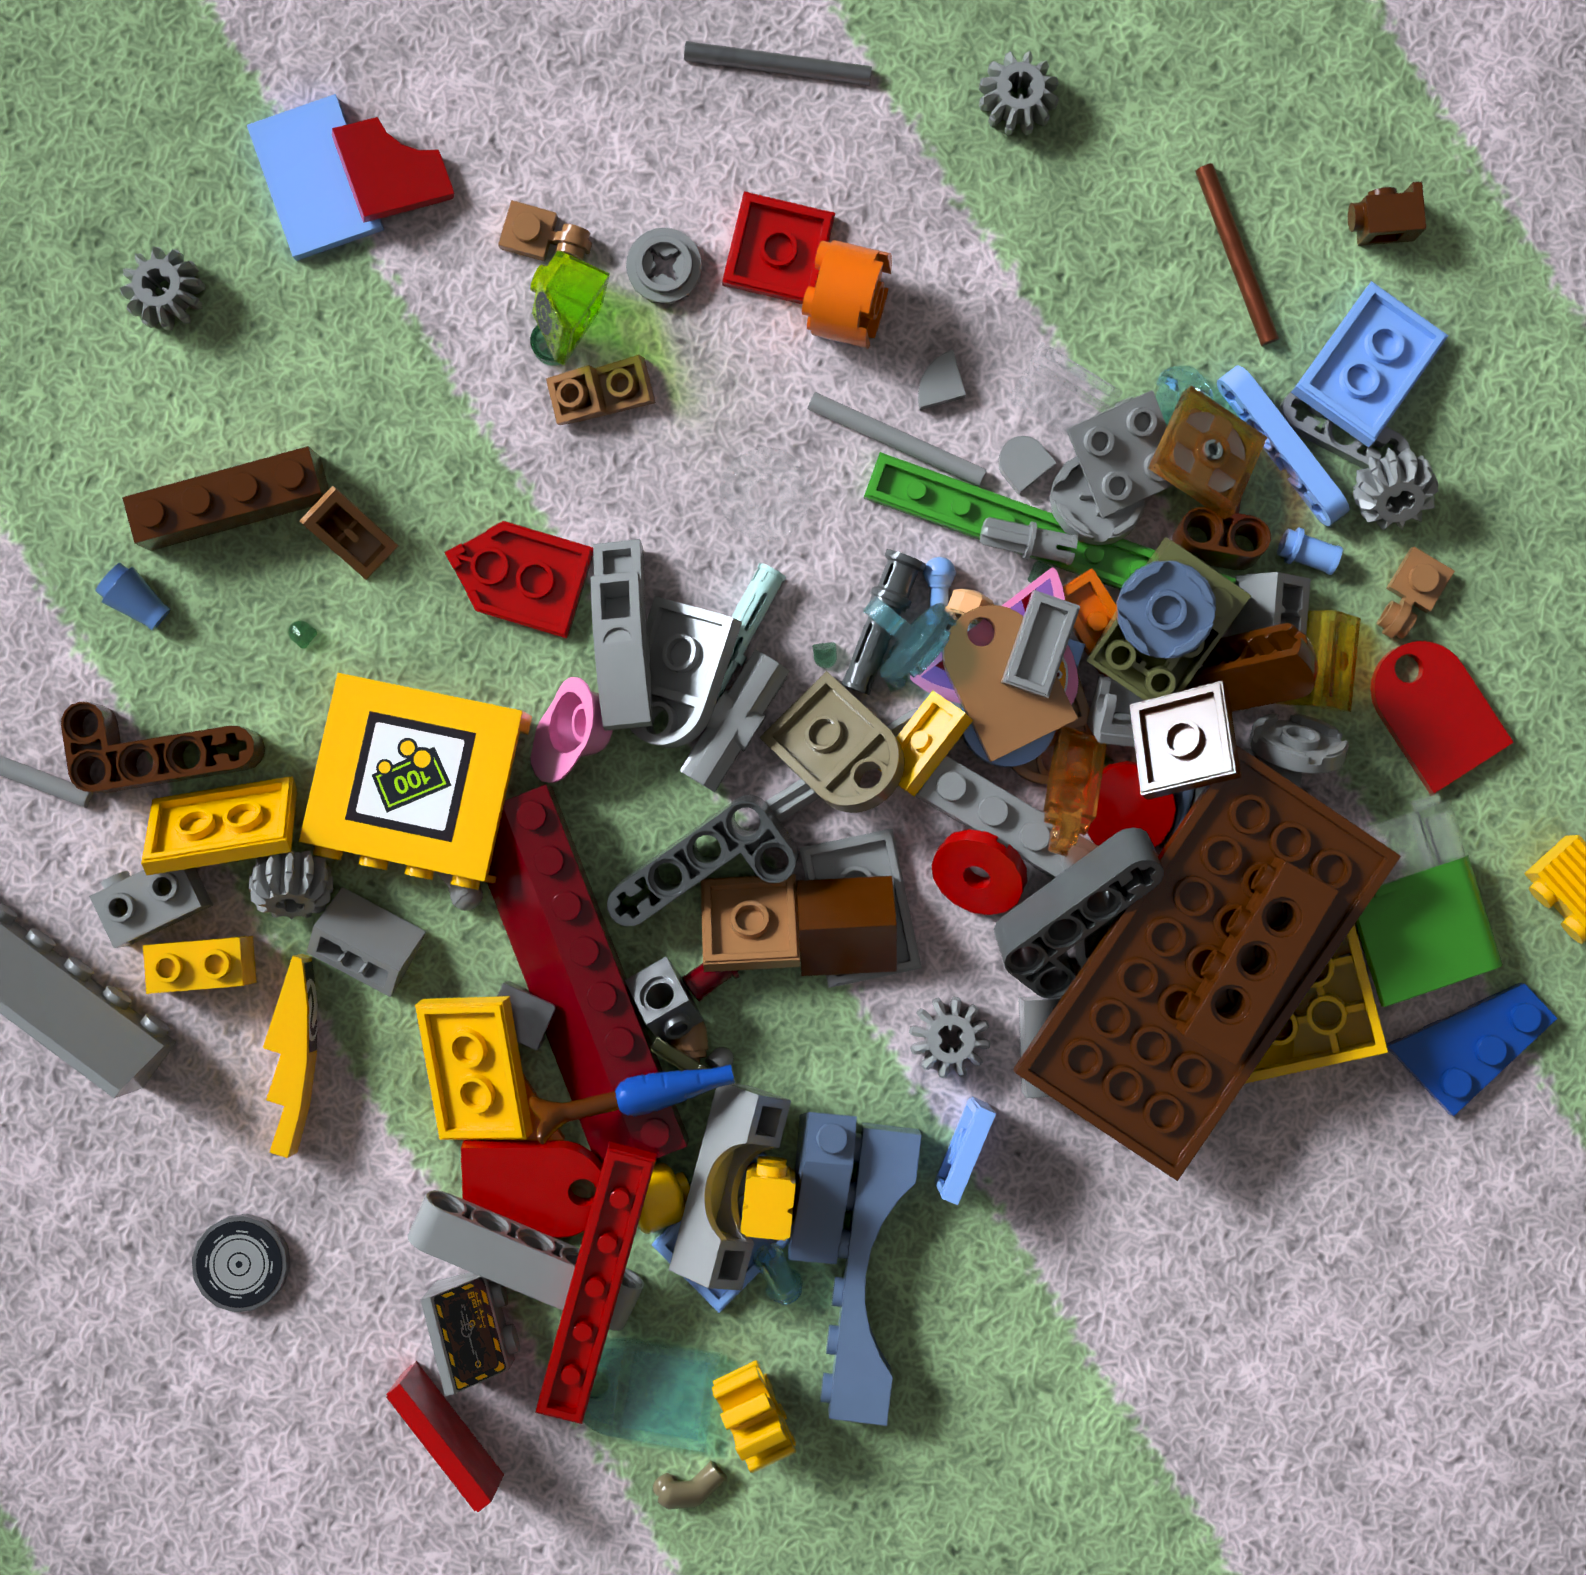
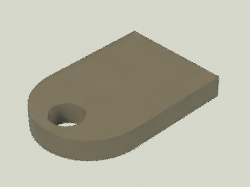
[759,671,905,813]

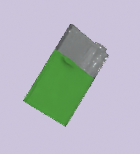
[1355,793,1503,1007]

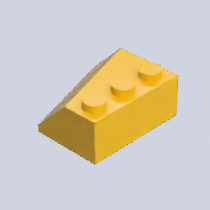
[1245,924,1388,1084]

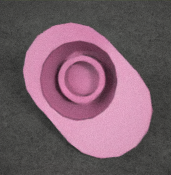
[530,677,613,783]

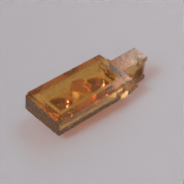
[1043,726,1107,857]

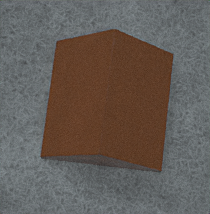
[796,876,897,976]

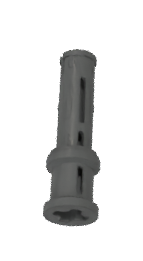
[841,549,926,695]

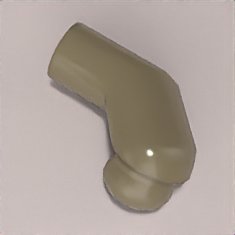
[653,1461,727,1510]

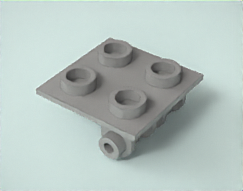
[1066,390,1180,518]

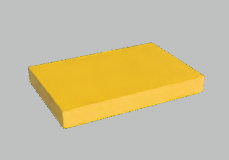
[141,776,297,875]
[415,996,533,1140]

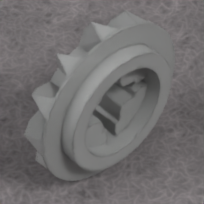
[626,228,702,305]

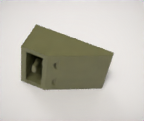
[1086,537,1252,701]

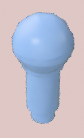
[923,557,956,630]

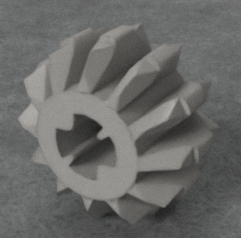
[979,51,1059,136]
[120,246,206,330]
[1353,447,1438,530]
[249,849,333,920]
[909,996,990,1078]

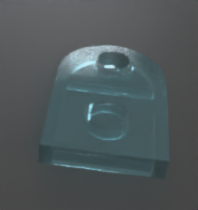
[583,1337,721,1452]

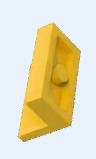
[878,690,973,797]

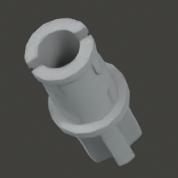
[980,517,1078,565]

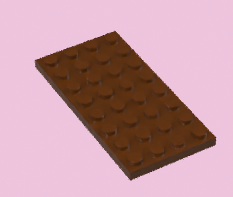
[1013,746,1401,1181]

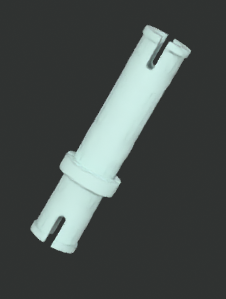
[716,563,786,702]

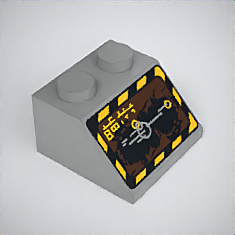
[421,1272,520,1397]

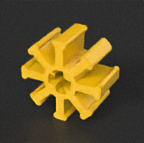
[712,1360,796,1473]

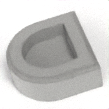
[998,436,1056,495]

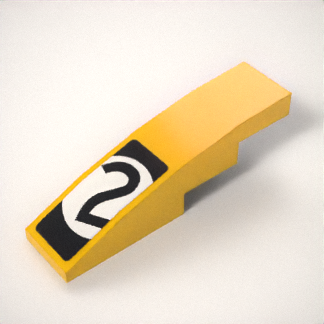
[263,954,318,1158]

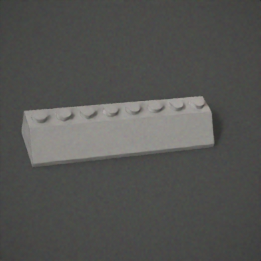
[0,902,177,1098]

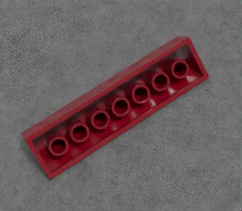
[487,784,689,1165]

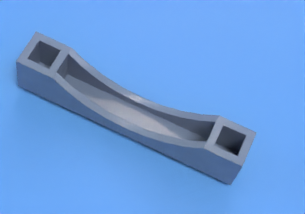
[820,1122,921,1426]

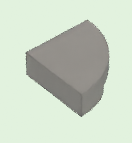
[918,350,966,411]

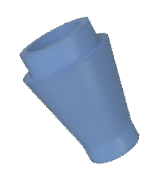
[95,562,171,631]

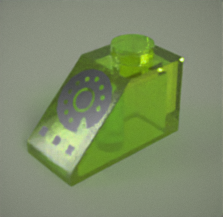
[530,250,610,365]

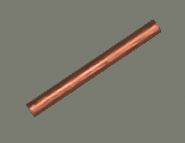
[1195,163,1279,346]

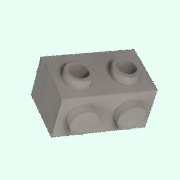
[89,868,213,948]

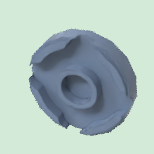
[1116,560,1216,658]

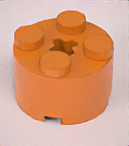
[802,240,892,349]

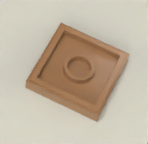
[701,874,800,972]

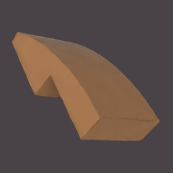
[546,355,656,425]

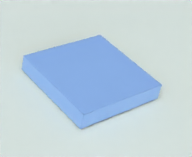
[934,1096,996,1205]

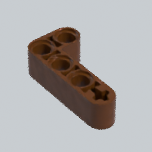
[61,702,265,793]

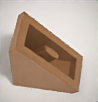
[299,486,398,580]

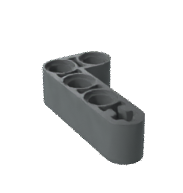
[607,795,798,926]
[994,827,1164,998]

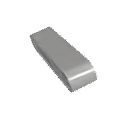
[408,1190,644,1331]

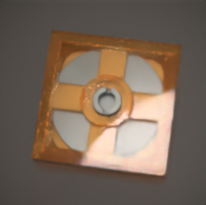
[1148,386,1267,519]

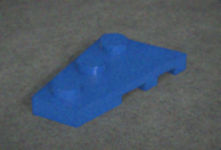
[1386,983,1558,1116]

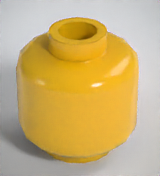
[637,1163,690,1234]

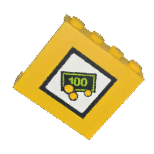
[299,673,532,890]

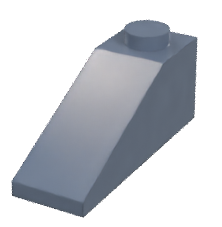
[788,1112,857,1264]

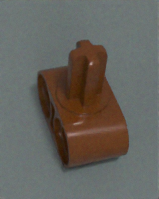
[1172,475,1271,570]

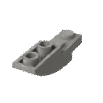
[590,539,652,731]

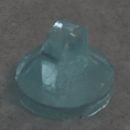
[863,596,957,687]

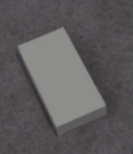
[1001,590,1080,699]

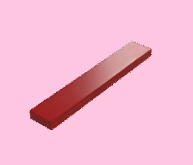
[535,1141,657,1424]

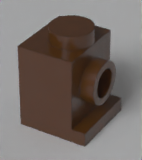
[1348,182,1426,246]

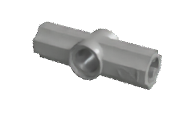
[680,649,790,793]

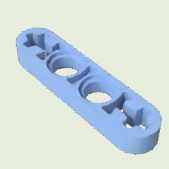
[1217,365,1350,526]

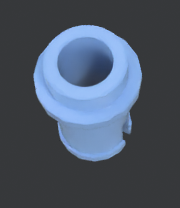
[1277,527,1343,575]

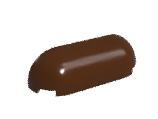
[1186,623,1318,712]

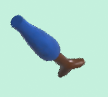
[529,1065,735,1145]

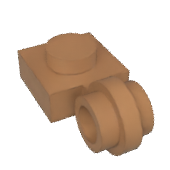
[498,200,592,262]
[1377,547,1455,639]

